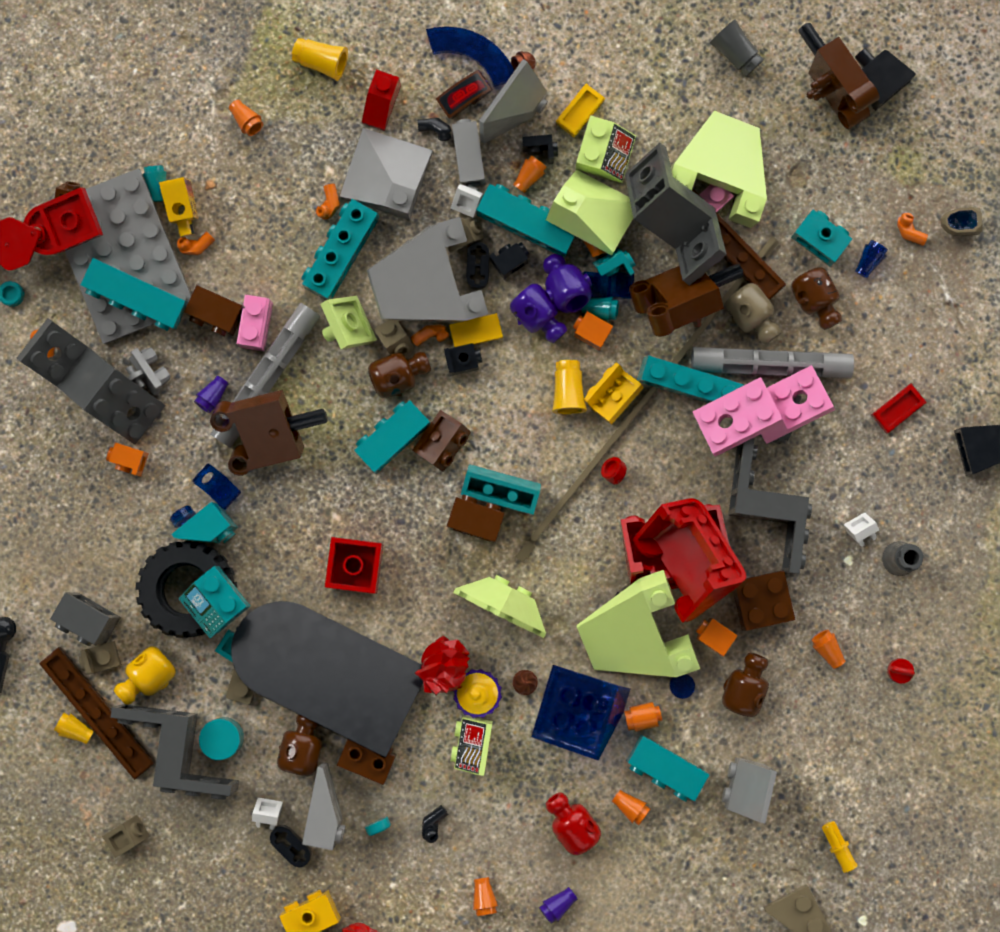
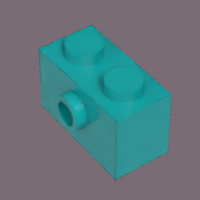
[791,209,853,267]

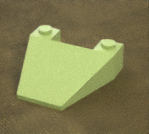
[671,111,767,228]
[576,570,700,677]

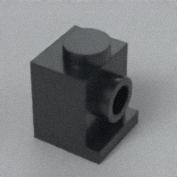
[489,242,529,280]
[444,343,482,376]

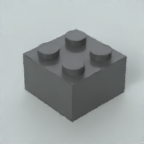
[50,592,121,646]

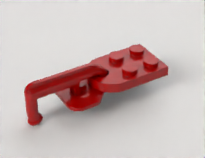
[0,187,103,270]

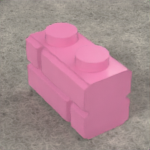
[236,295,273,351]

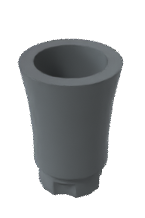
[710,19,764,76]
[882,541,924,576]

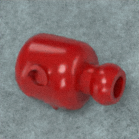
[546,792,601,856]

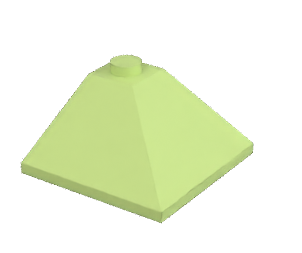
[546,170,633,255]

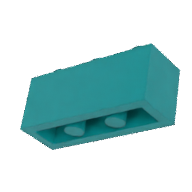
[354,400,431,474]
[460,464,541,515]
[626,734,710,802]

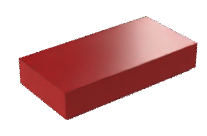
[871,383,927,434]

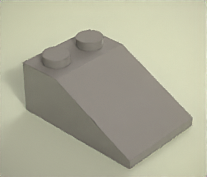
[722,757,777,824]
[302,762,346,850]

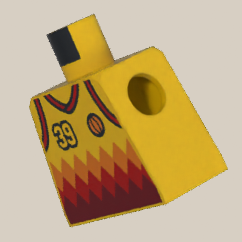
[159,177,198,237]

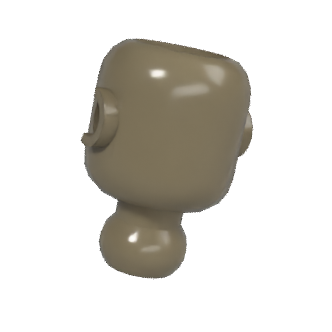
[725,283,781,344]

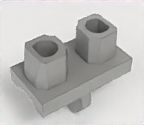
[126,347,171,396]

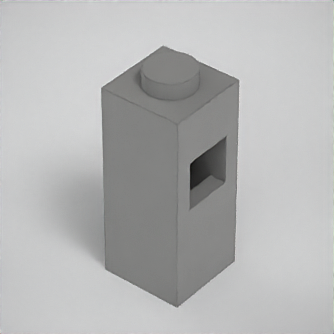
[452,119,485,187]

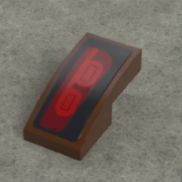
[436,70,493,119]

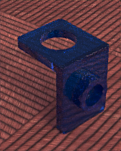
[192,463,241,510]

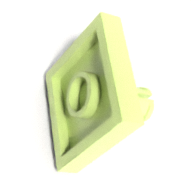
[320,296,377,350]

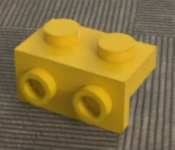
[584,362,644,425]

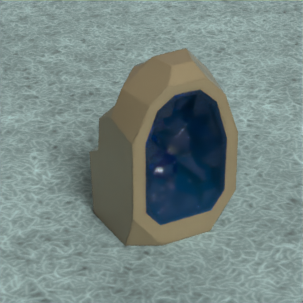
[940,207,983,236]

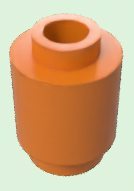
[624,702,662,732]

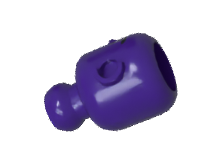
[543,254,592,313]
[510,284,567,343]

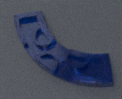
[426,26,514,87]

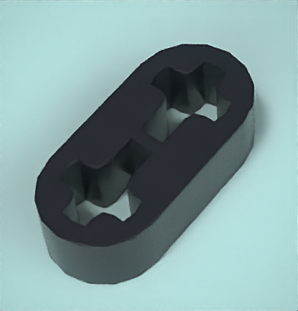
[466,242,490,290]
[270,825,312,868]

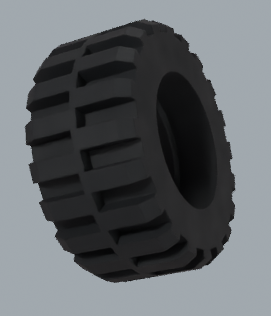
[135,541,237,638]

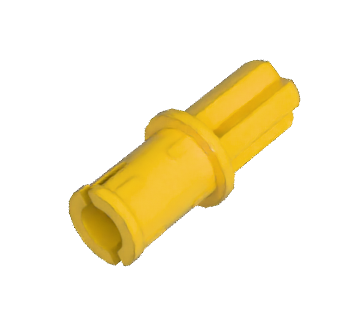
[822,821,858,873]

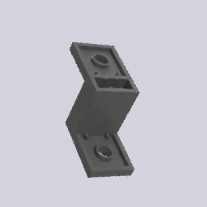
[625,142,726,286]
[17,318,166,445]
[728,438,812,574]
[110,704,239,800]

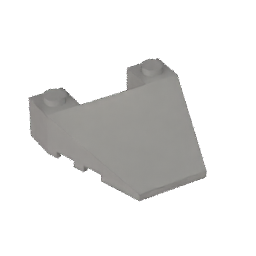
[367,217,488,323]

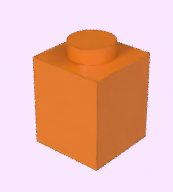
[573,311,613,351]
[696,618,738,656]

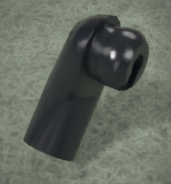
[417,118,452,141]
[422,805,449,843]

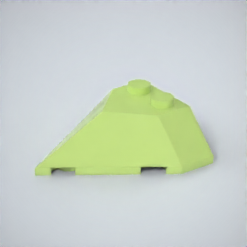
[453,575,546,638]

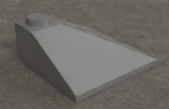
[479,59,548,144]
[340,128,433,220]

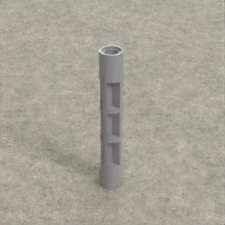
[210,303,320,448]
[691,347,854,379]

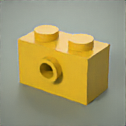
[279,889,341,932]

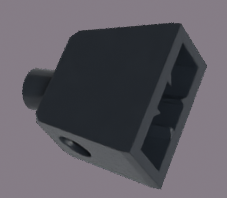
[855,48,916,111]
[954,425,1000,476]

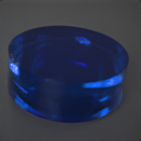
[170,505,196,528]
[669,674,695,699]

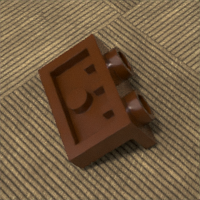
[412,410,471,472]

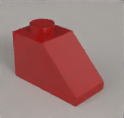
[362,69,401,131]

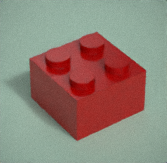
[325,537,384,594]

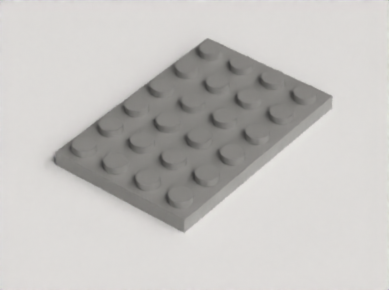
[65,168,192,344]

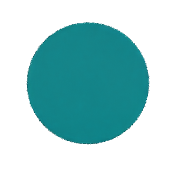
[199,717,244,760]

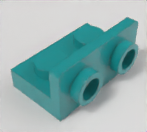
[593,248,636,277]

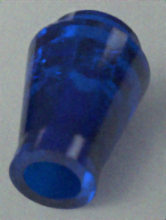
[855,240,888,278]

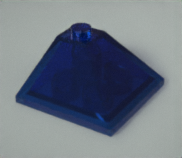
[531,665,631,760]

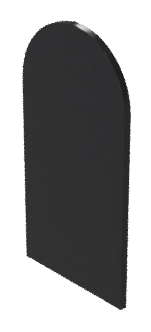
[231,601,423,758]

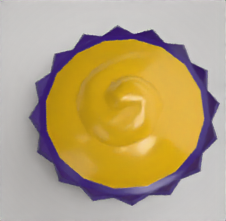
[453,669,502,719]

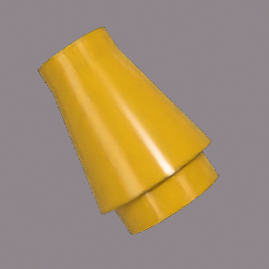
[54,713,94,745]

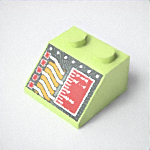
[575,115,636,183]
[450,716,493,776]

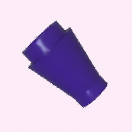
[194,375,229,413]
[539,887,578,924]

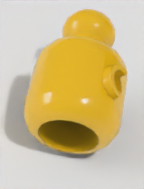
[113,646,176,705]

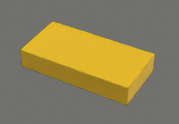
[555,84,605,138]
[449,313,503,347]

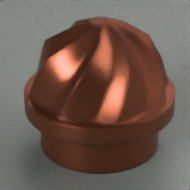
[511,51,536,71]
[513,670,538,695]

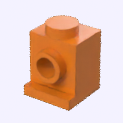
[106,442,149,477]

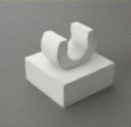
[451,184,483,218]
[844,513,879,547]
[252,798,283,830]

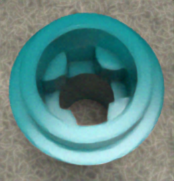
[143,165,167,202]
[582,297,619,322]

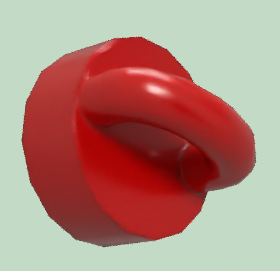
[601,457,627,485]
[887,658,915,684]

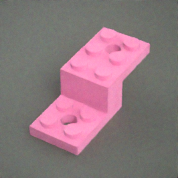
[693,365,835,457]

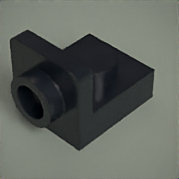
[522,134,558,164]

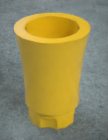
[292,38,348,81]
[552,360,587,415]

